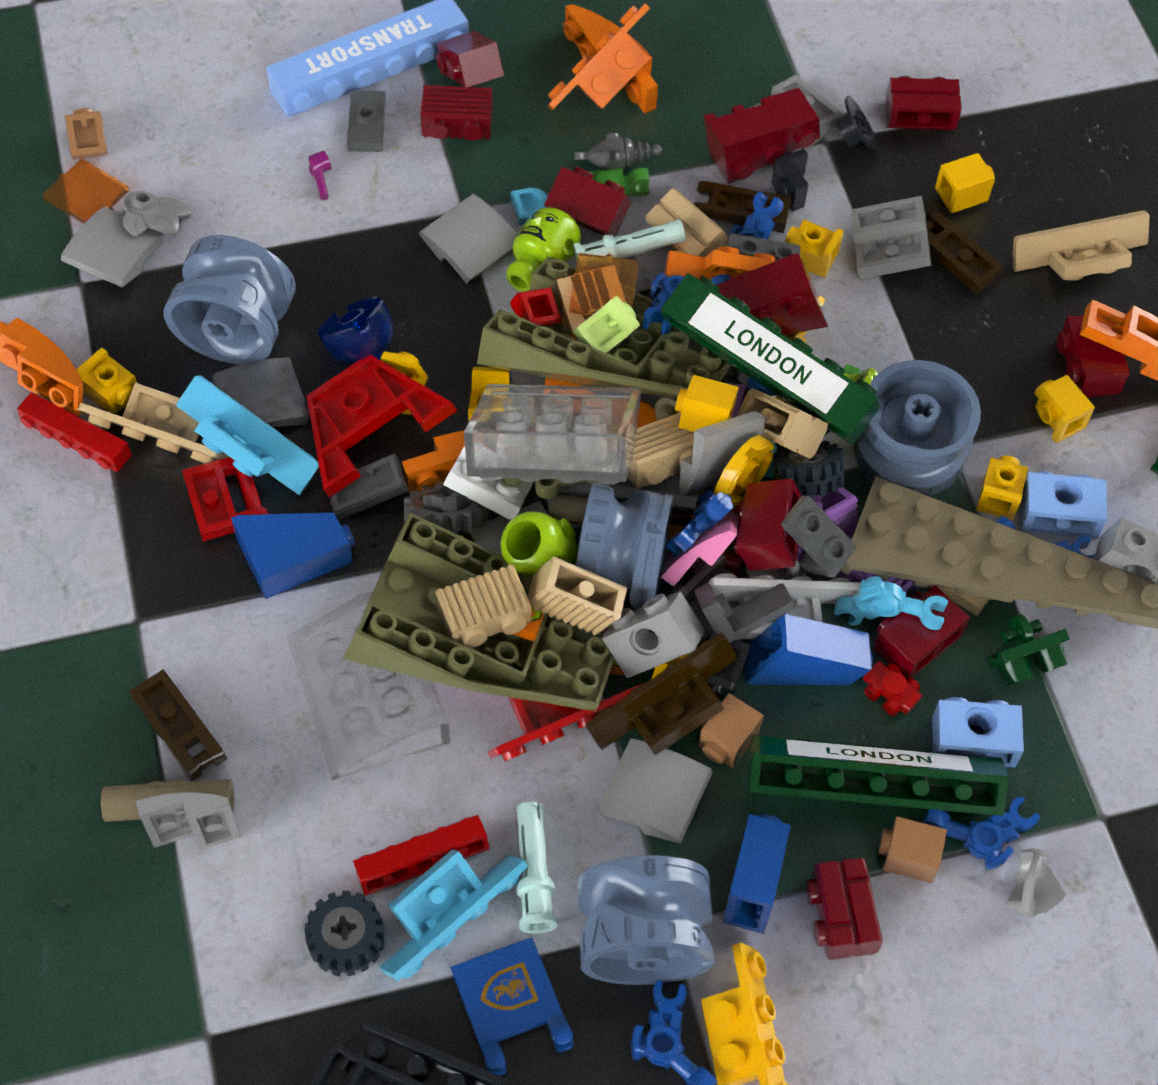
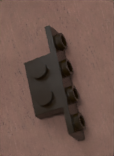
[585,633,738,755]

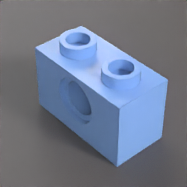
[1021,471,1107,539]
[932,697,1024,768]

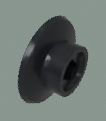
[836,95,878,151]

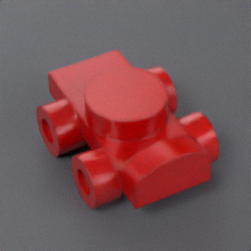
[863,661,923,716]

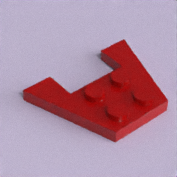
[306,354,457,498]

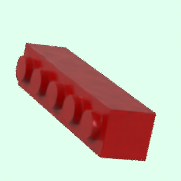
[17,392,132,473]
[353,815,490,896]

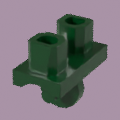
[987,614,1070,685]

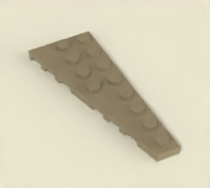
[840,476,1158,628]

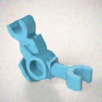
[833,576,948,630]

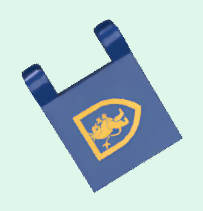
[450,937,573,1076]

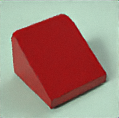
[510,287,562,326]

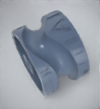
[163,235,296,365]
[854,360,981,496]
[576,482,673,610]
[578,855,715,985]

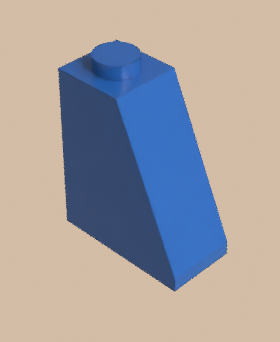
[231,513,355,599]
[745,614,873,685]
[722,814,791,934]

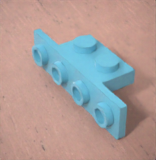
[176,375,319,495]
[379,849,528,981]

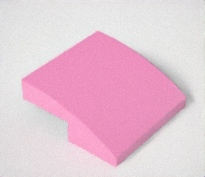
[661,512,739,587]

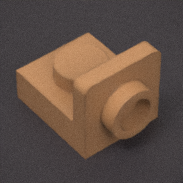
[65,108,108,160]

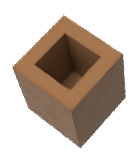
[699,693,764,769]
[878,817,947,883]

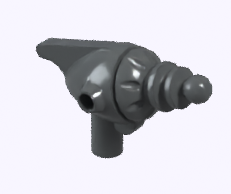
[574,132,662,170]

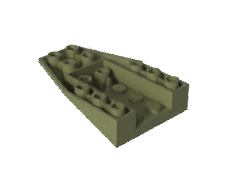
[477,257,731,398]
[343,513,614,711]

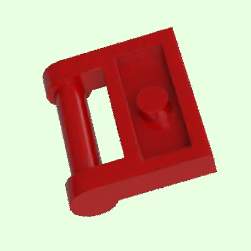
[182,457,269,541]

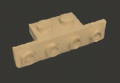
[1012,210,1150,281]
[78,383,229,464]

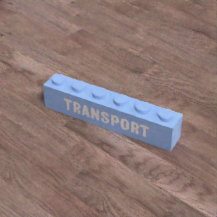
[266,0,469,118]

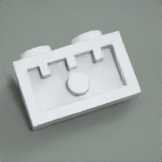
[443,440,536,520]

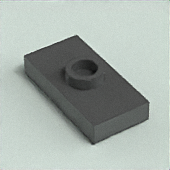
[347,91,386,152]
[329,453,410,521]

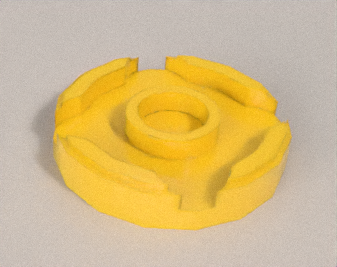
[715,434,775,507]

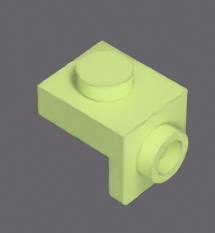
[573,296,640,353]

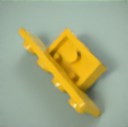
[701,942,788,1085]

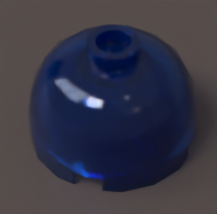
[317,296,394,365]

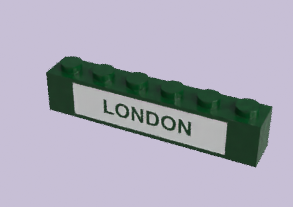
[660,273,880,446]
[748,735,1009,816]

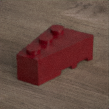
[703,88,820,184]
[716,252,828,335]

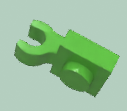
[588,168,650,196]

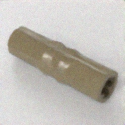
[101,779,235,822]

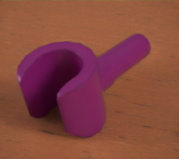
[308,151,332,200]

